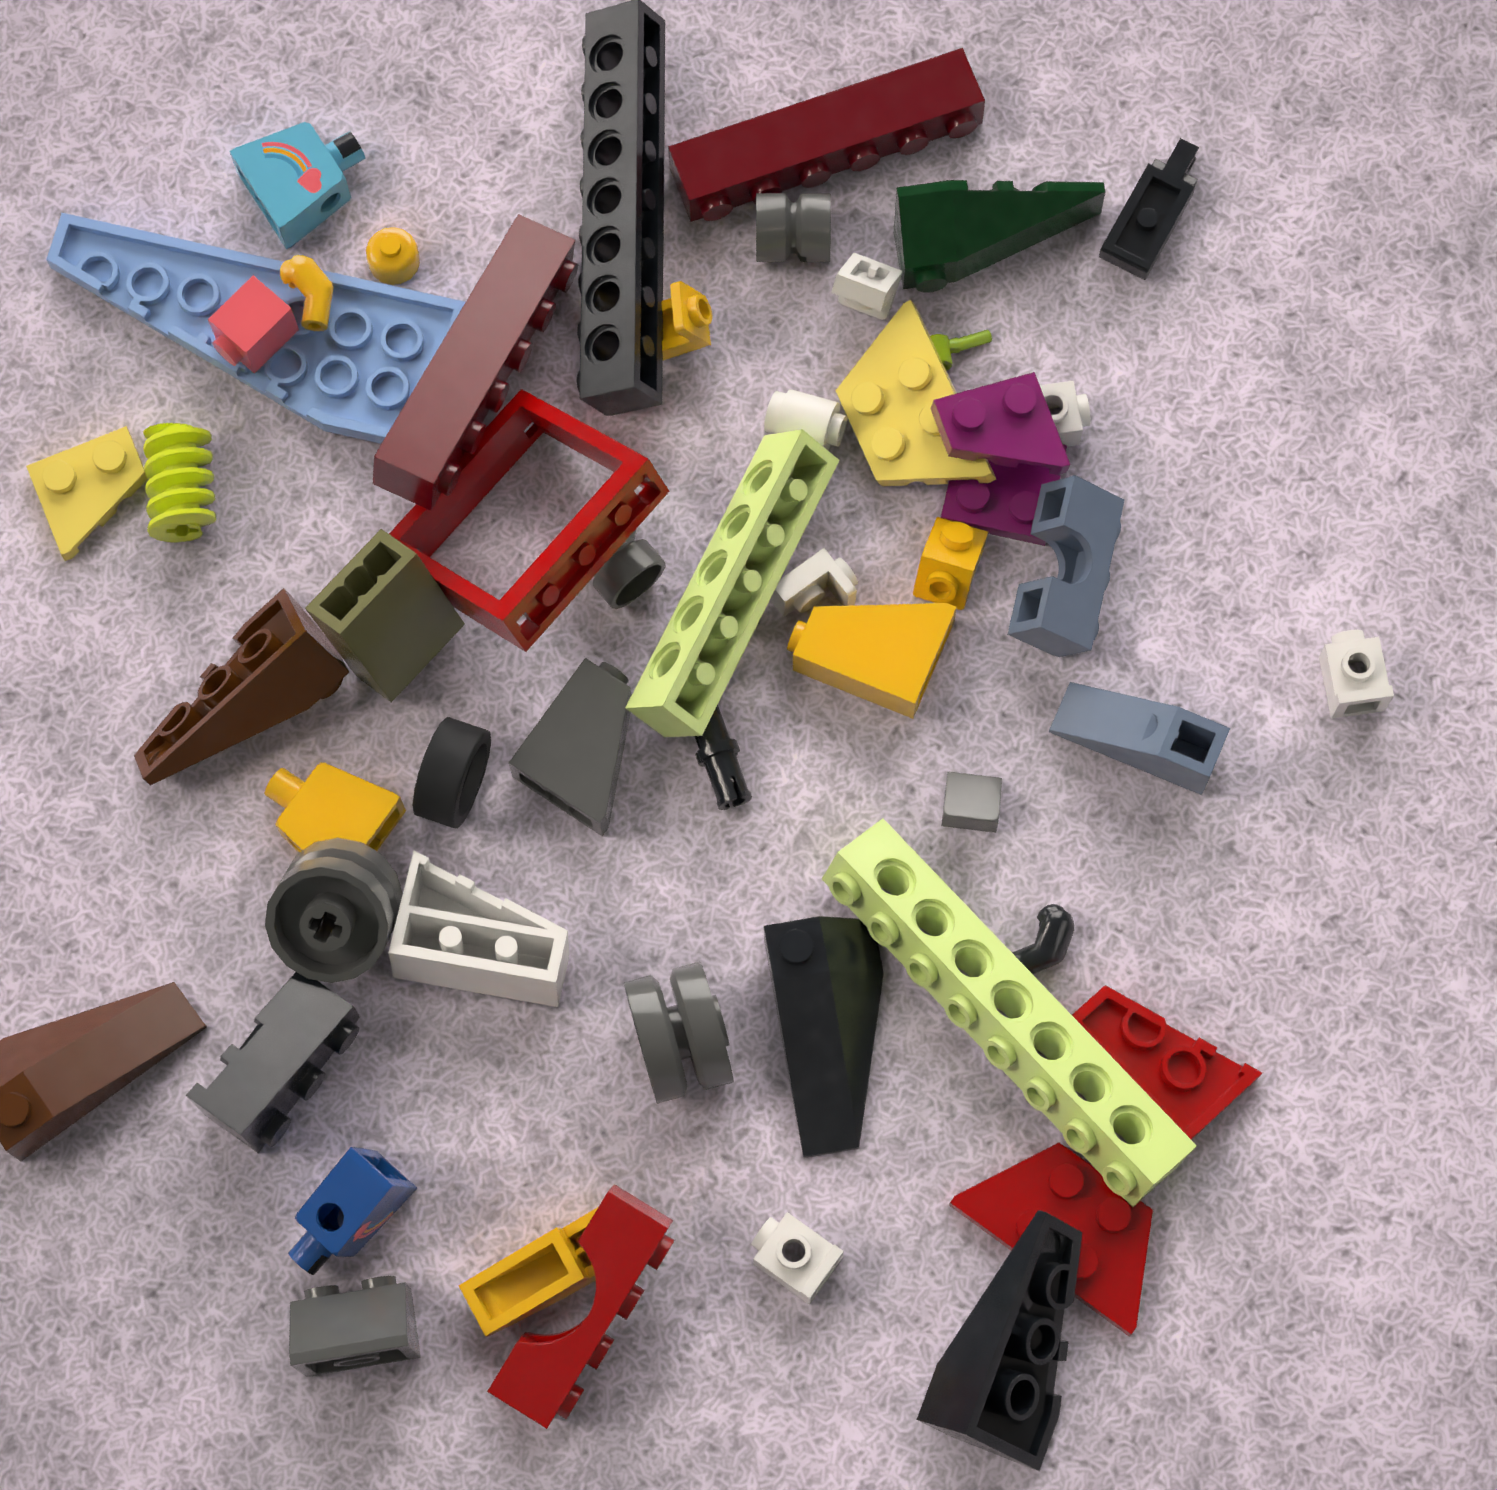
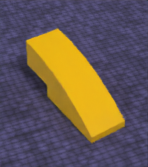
[458,1207,598,1337]

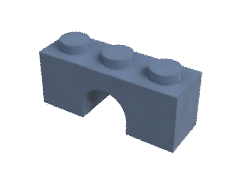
[1007,475,1125,657]

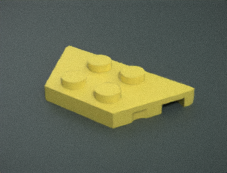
[835,300,996,487]

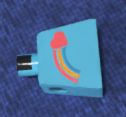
[229,122,366,250]

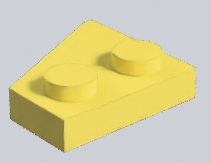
[26,426,148,561]

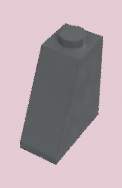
[509,658,632,837]

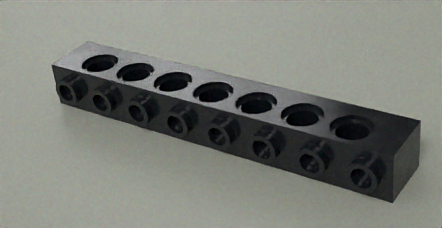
[576,0,665,416]

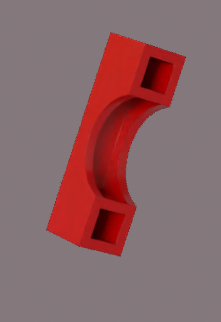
[487,1184,675,1429]

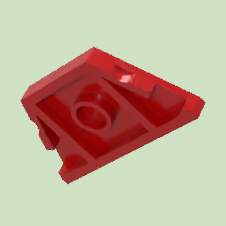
[949,1142,1153,1337]

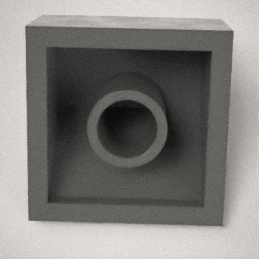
[289,1276,421,1377]

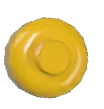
[366,227,420,285]

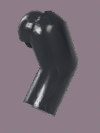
[1012,904,1074,974]

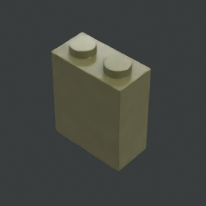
[305,529,465,703]

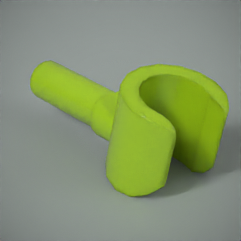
[930,329,992,371]

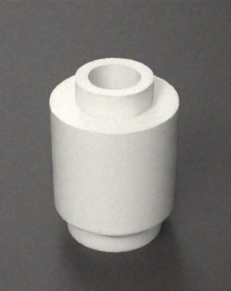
[764,389,847,450]

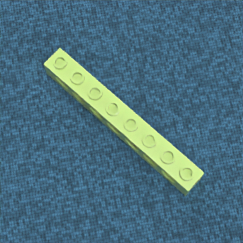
[822,818,1197,1208]

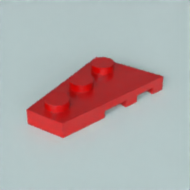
[1072,985,1263,1140]

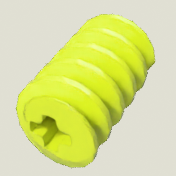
[143,423,216,543]

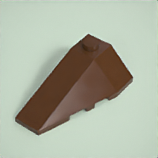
[134,588,349,786]
[0,982,207,1162]

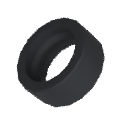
[412,717,491,829]

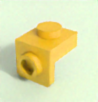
[662,281,712,361]
[913,517,988,610]

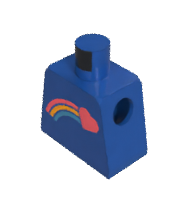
[288,1147,417,1275]

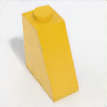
[787,603,957,719]

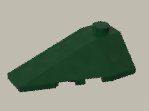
[893,180,1106,293]

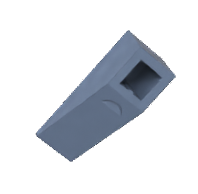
[1049,682,1230,795]

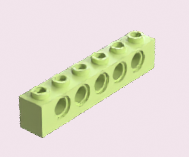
[625,429,840,737]

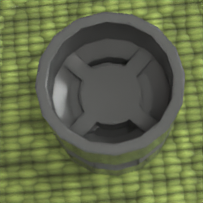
[756,193,831,262]
[593,530,666,609]

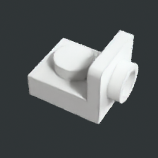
[831,253,903,320]
[771,548,858,617]

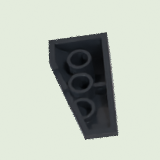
[764,916,884,1158]
[916,1210,1082,1471]

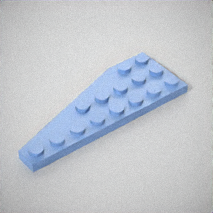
[46,213,465,444]

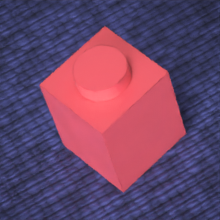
[208,275,299,374]

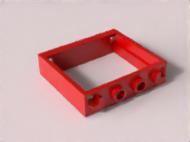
[389,389,670,652]

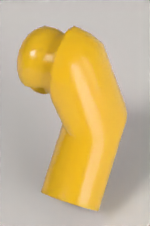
[280,255,333,331]

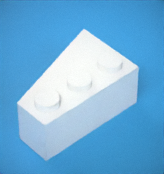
[388,850,569,1007]

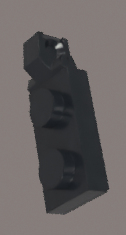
[1099,138,1199,280]

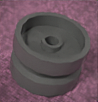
[265,838,403,983]
[624,961,734,1104]

